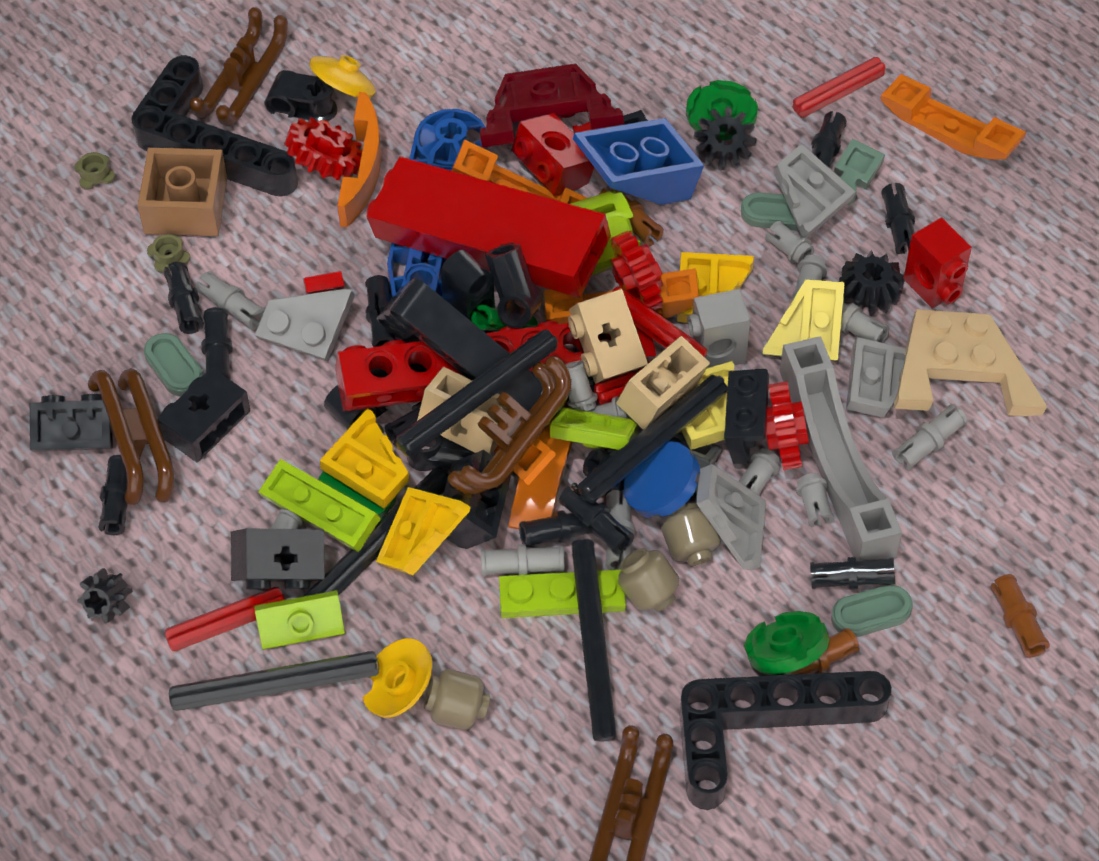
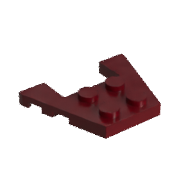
[480,63,624,148]

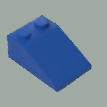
[572,118,704,205]

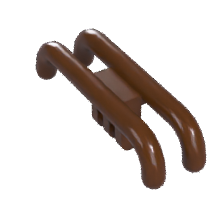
[190,7,288,127]
[448,356,572,495]
[88,368,174,505]
[589,725,673,861]

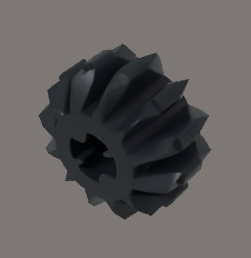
[693,107,757,170]
[839,250,905,316]

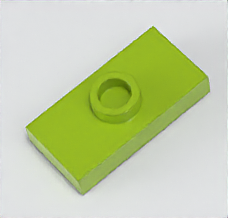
[550,407,638,450]
[254,590,345,650]

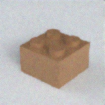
[138,148,227,236]

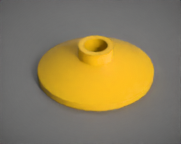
[309,55,376,98]
[363,638,432,718]

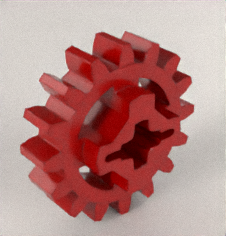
[284,117,362,180]
[610,231,664,311]
[766,381,809,470]

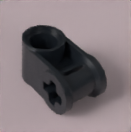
[264,70,338,121]

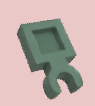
[834,139,885,205]

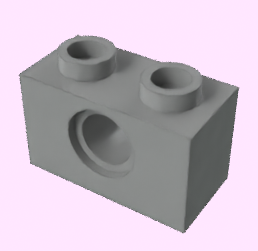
[687,289,750,368]

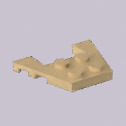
[894,309,1047,416]

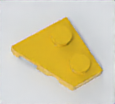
[677,252,754,323]
[319,408,409,509]
[376,487,471,576]

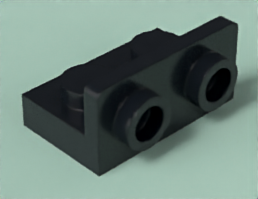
[724,369,769,464]
[29,394,113,452]

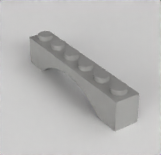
[780,336,902,561]

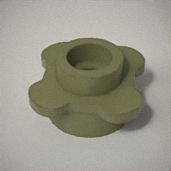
[74,152,115,189]
[147,234,190,273]

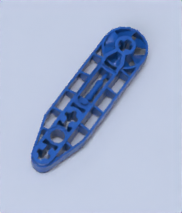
[387,109,488,298]

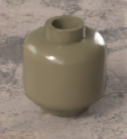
[661,503,721,567]
[618,548,679,611]
[424,669,490,730]

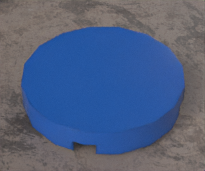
[623,442,700,518]

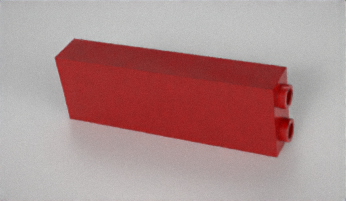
[366,156,611,298]

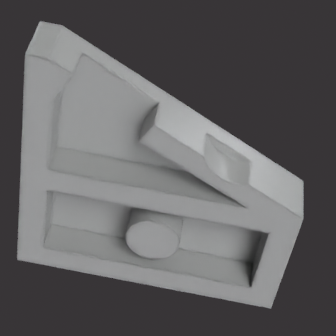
[774,144,856,238]
[255,289,355,361]
[846,337,906,418]
[696,464,766,570]

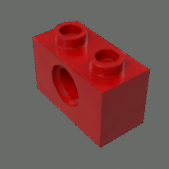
[511,113,595,196]
[903,217,972,309]

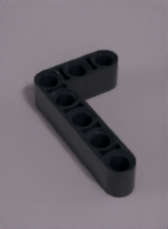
[131,55,298,197]
[324,250,495,430]
[377,278,566,435]
[679,671,892,810]

